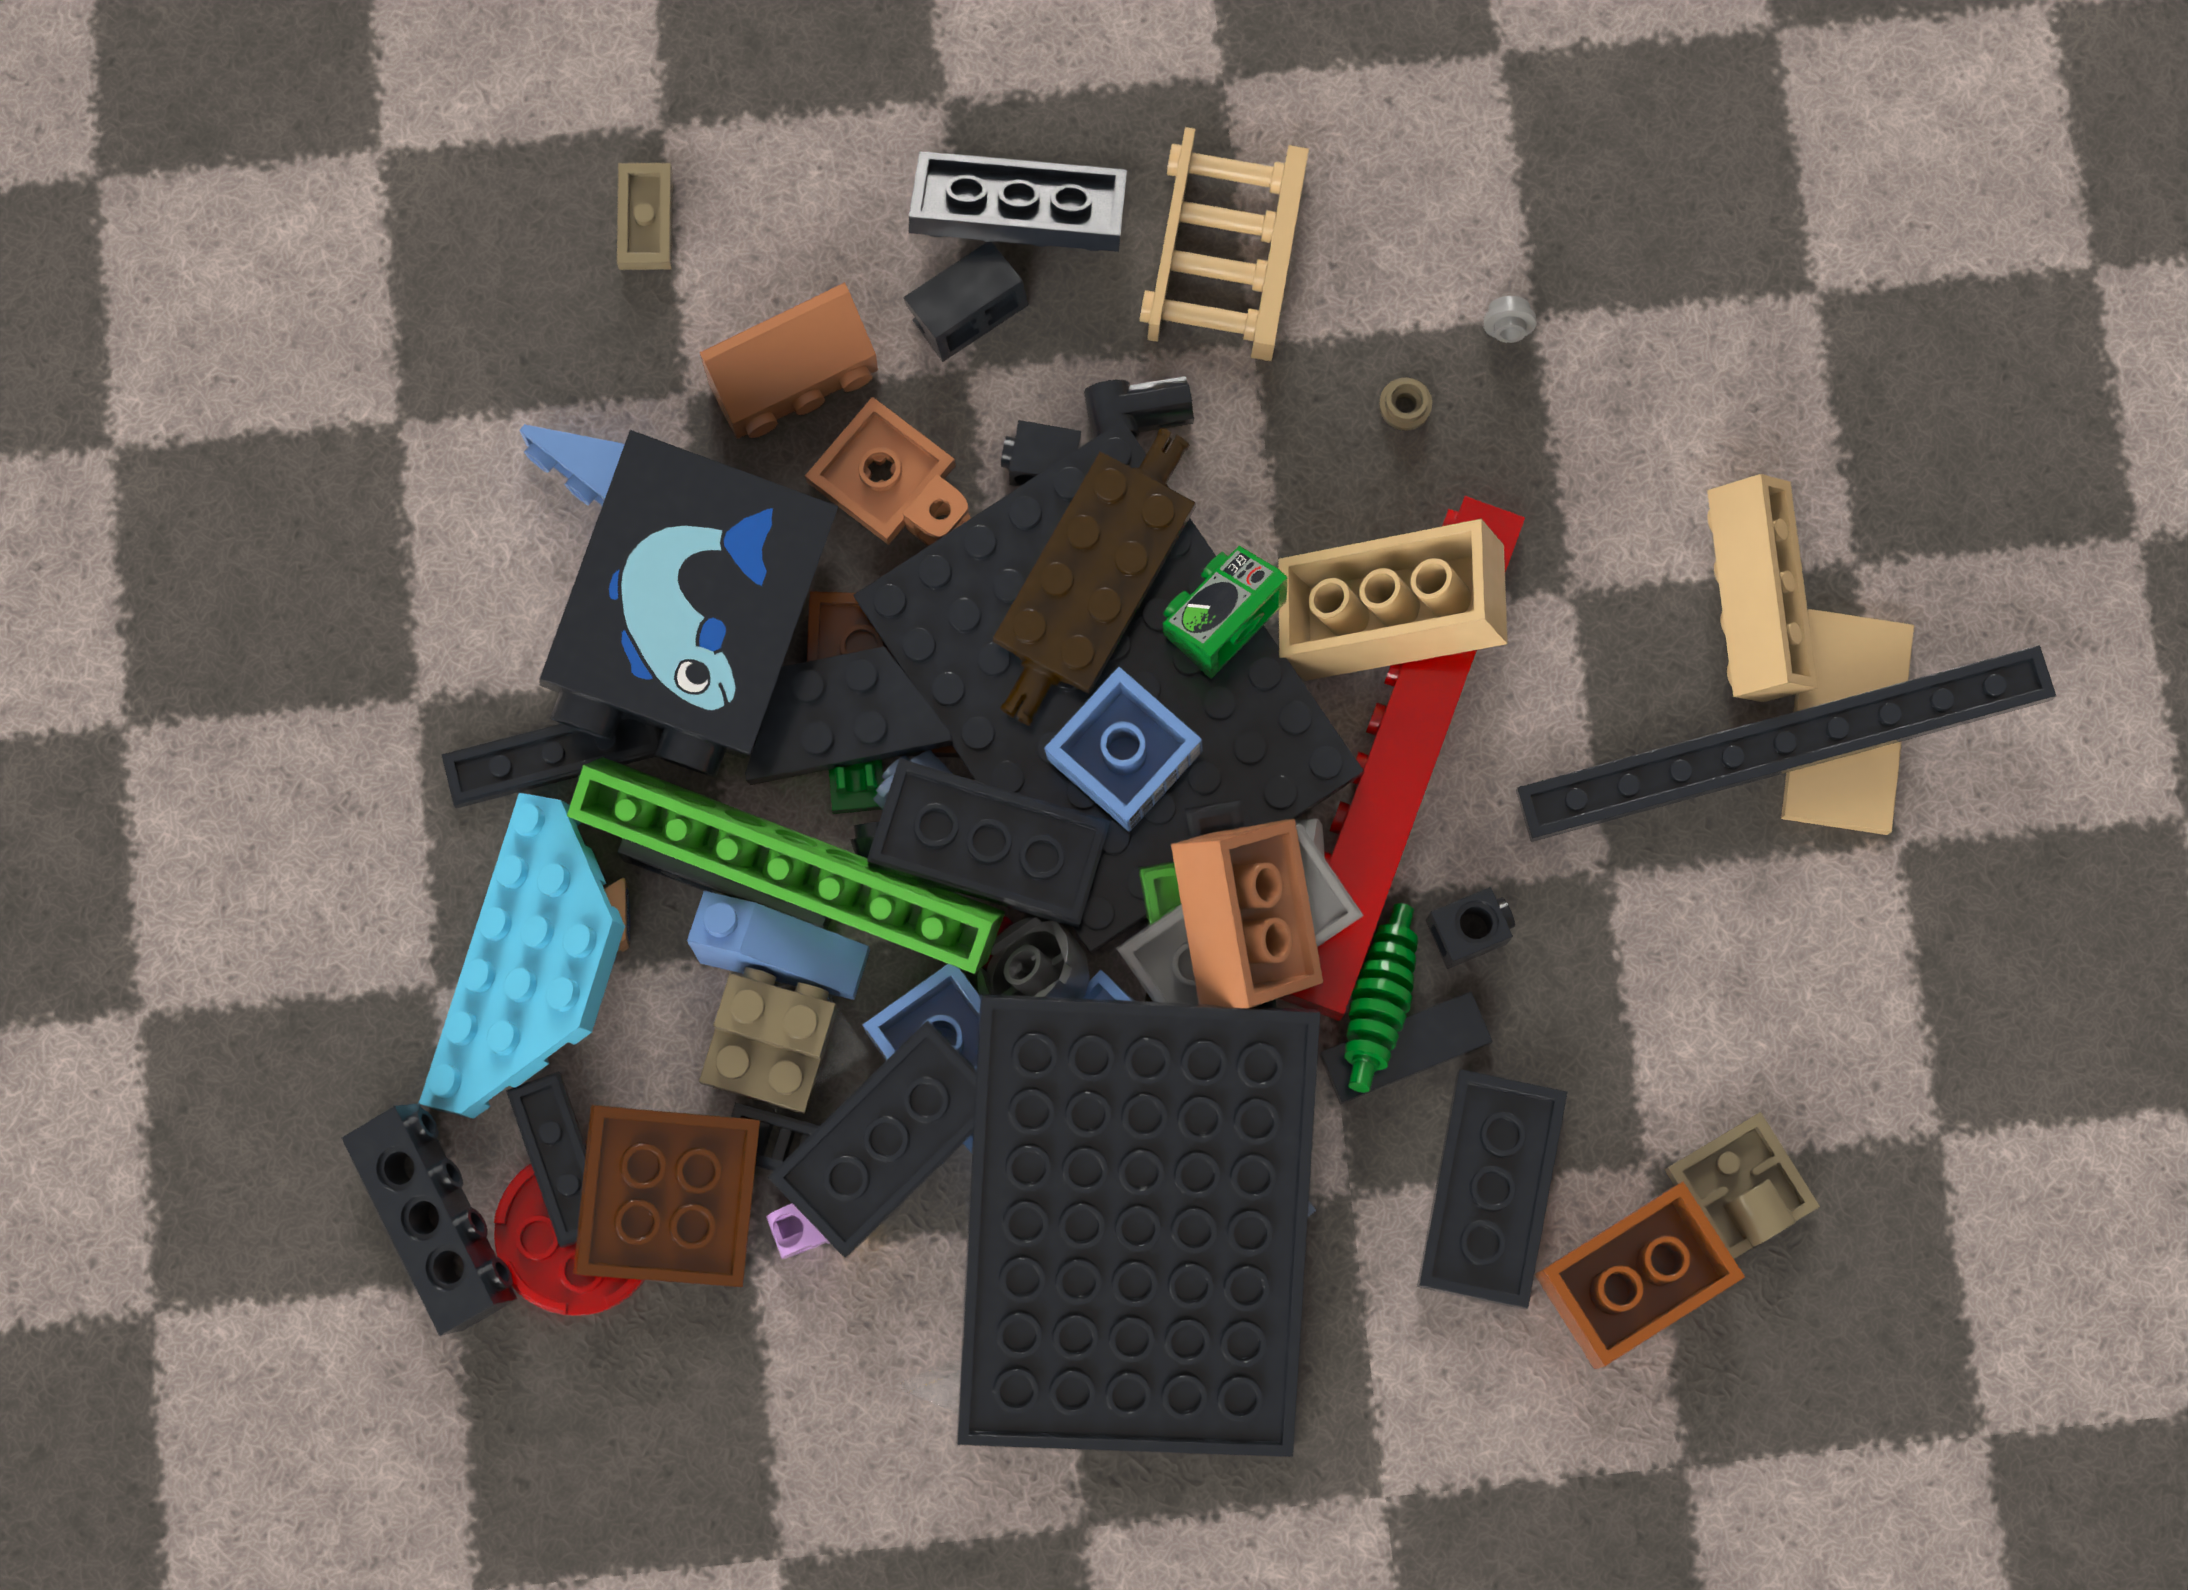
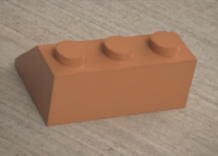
[699,282,878,439]
[1171,819,1323,1008]

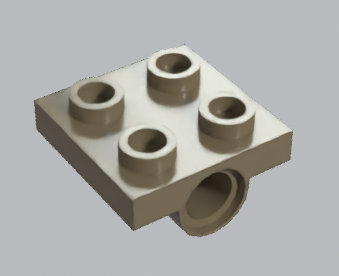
[1664,1112,1820,1259]

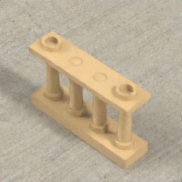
[1140,127,1309,361]

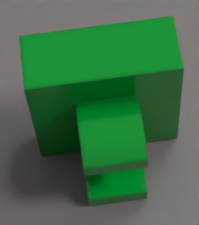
[829,759,884,814]

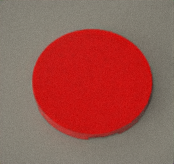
[494,1163,645,1316]

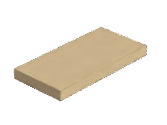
[1781,609,1914,835]

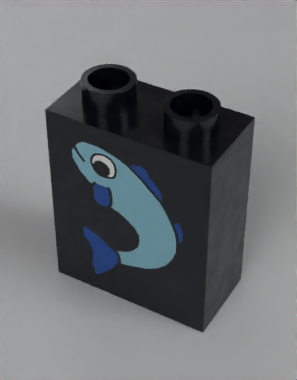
[539,430,839,777]

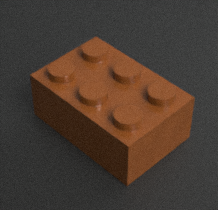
[1534,1181,1745,1369]

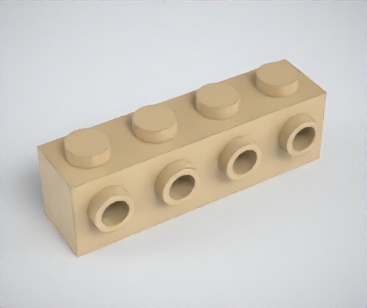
[1707,474,1818,702]

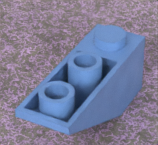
[519,424,625,505]

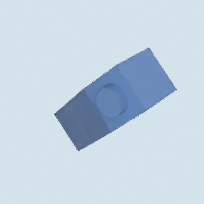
[687,891,870,1000]

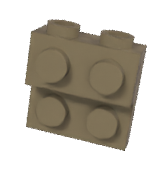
[699,967,838,1115]

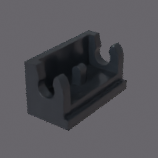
[903,242,1028,362]

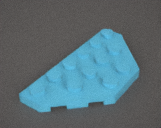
[419,793,625,1119]

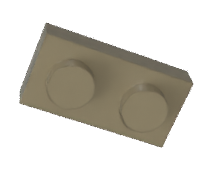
[617,163,673,270]

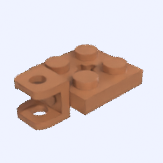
[805,397,971,546]

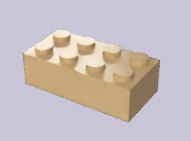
[1278,519,1508,681]

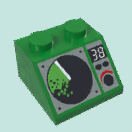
[1163,546,1288,679]

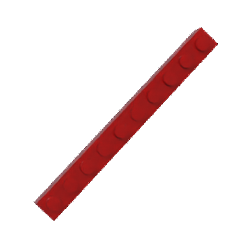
[1278,496,1525,1021]

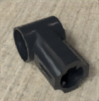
[1084,376,1194,439]

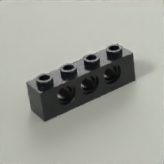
[341,1103,517,1336]

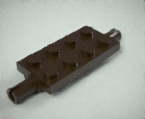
[993,428,1196,726]

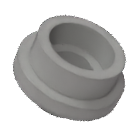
[1483,296,1536,343]

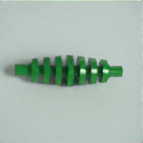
[1344,903,1418,1093]

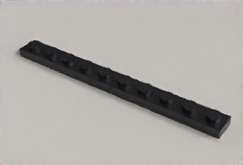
[1516,645,2056,842]

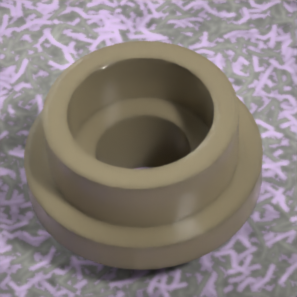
[1379,378,1432,430]

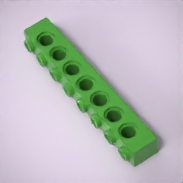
[567,757,1005,974]

